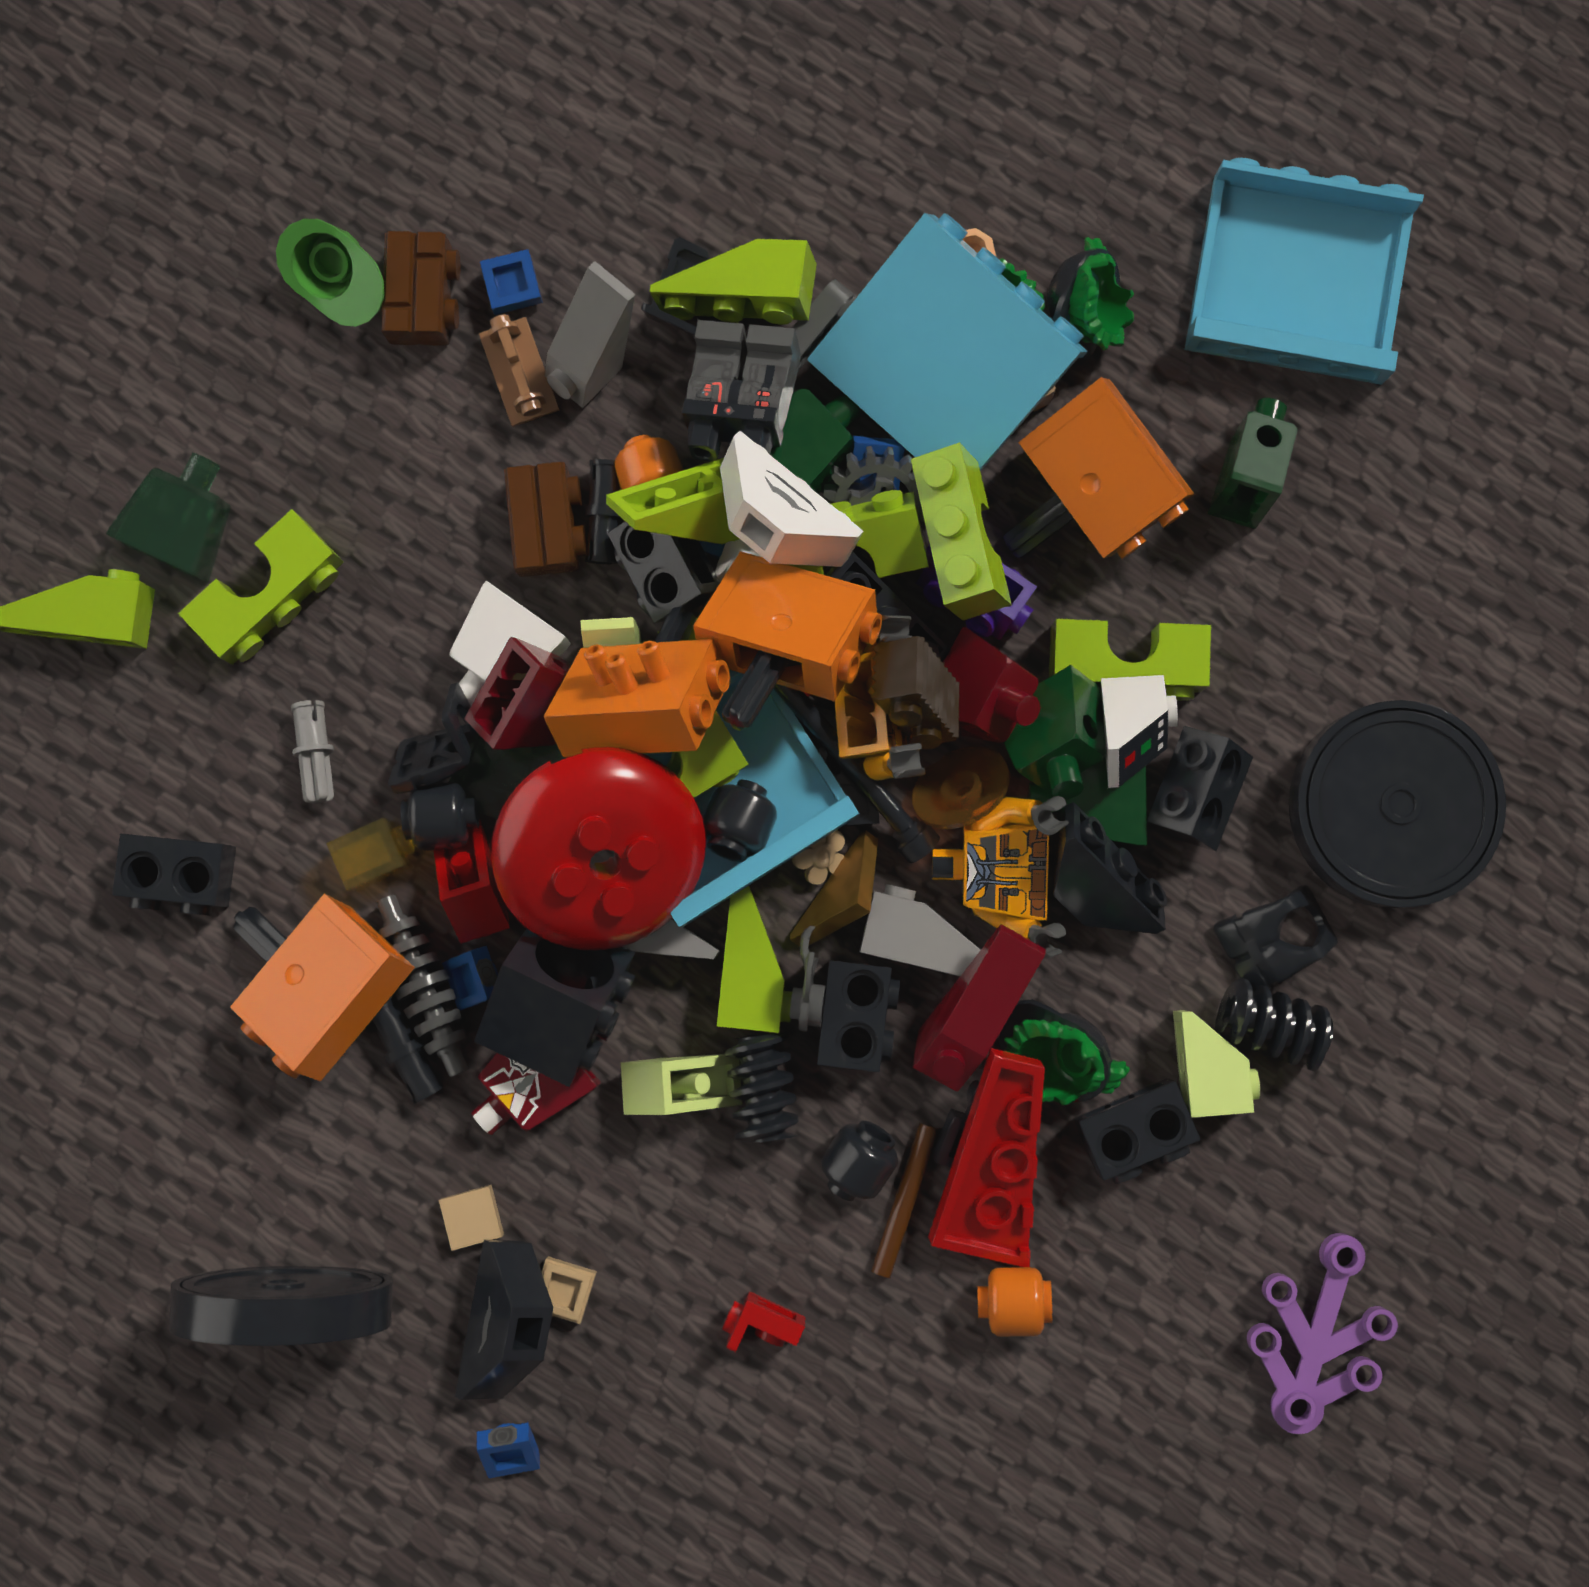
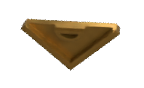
[790,830,878,947]

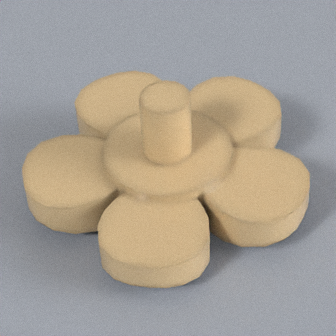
[792,830,845,884]

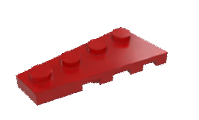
[928,1048,1045,1268]

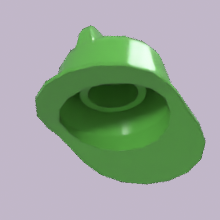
[276,218,384,327]

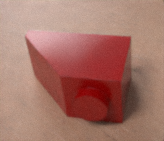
[434,819,510,944]

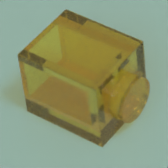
[326,818,415,892]

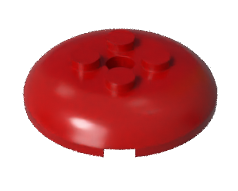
[491,747,706,950]

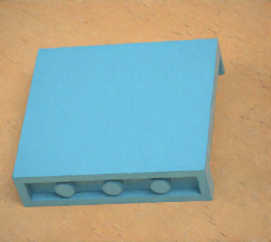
[1184,158,1424,385]
[807,213,1088,471]
[642,670,859,928]

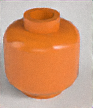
[614,435,684,490]
[977,1267,1052,1337]

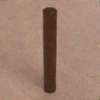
[871,1122,939,1278]

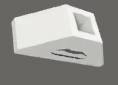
[720,431,864,567]

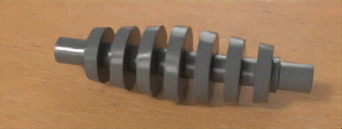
[376,895,469,1078]

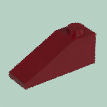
[913,924,1046,1092]

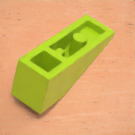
[606,458,740,544]
[0,569,155,649]
[717,886,792,1033]

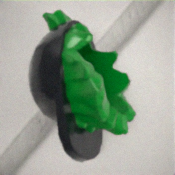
[1047,237,1134,366]
[999,999,1130,1105]

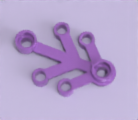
[1247,1233,1398,1434]

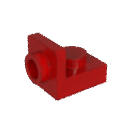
[722,1291,806,1352]

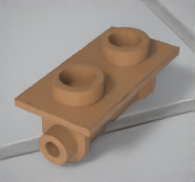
[479,314,559,427]

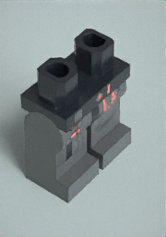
[682,320,801,461]

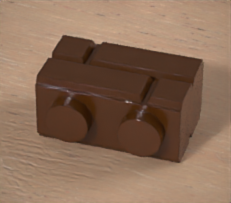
[381,231,461,346]
[504,462,587,577]

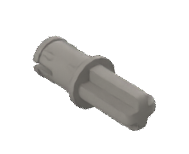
[291,700,334,804]

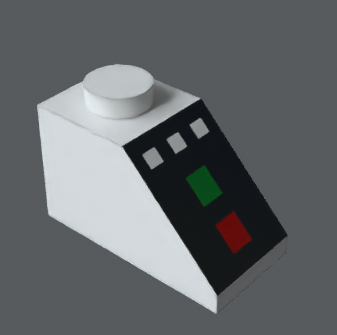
[1101,675,1178,788]

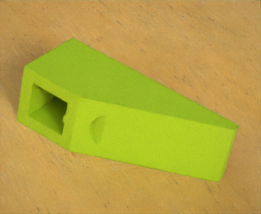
[649,239,817,325]

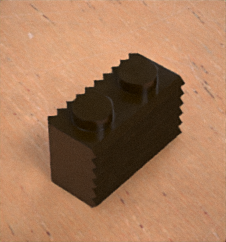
[871,636,959,749]

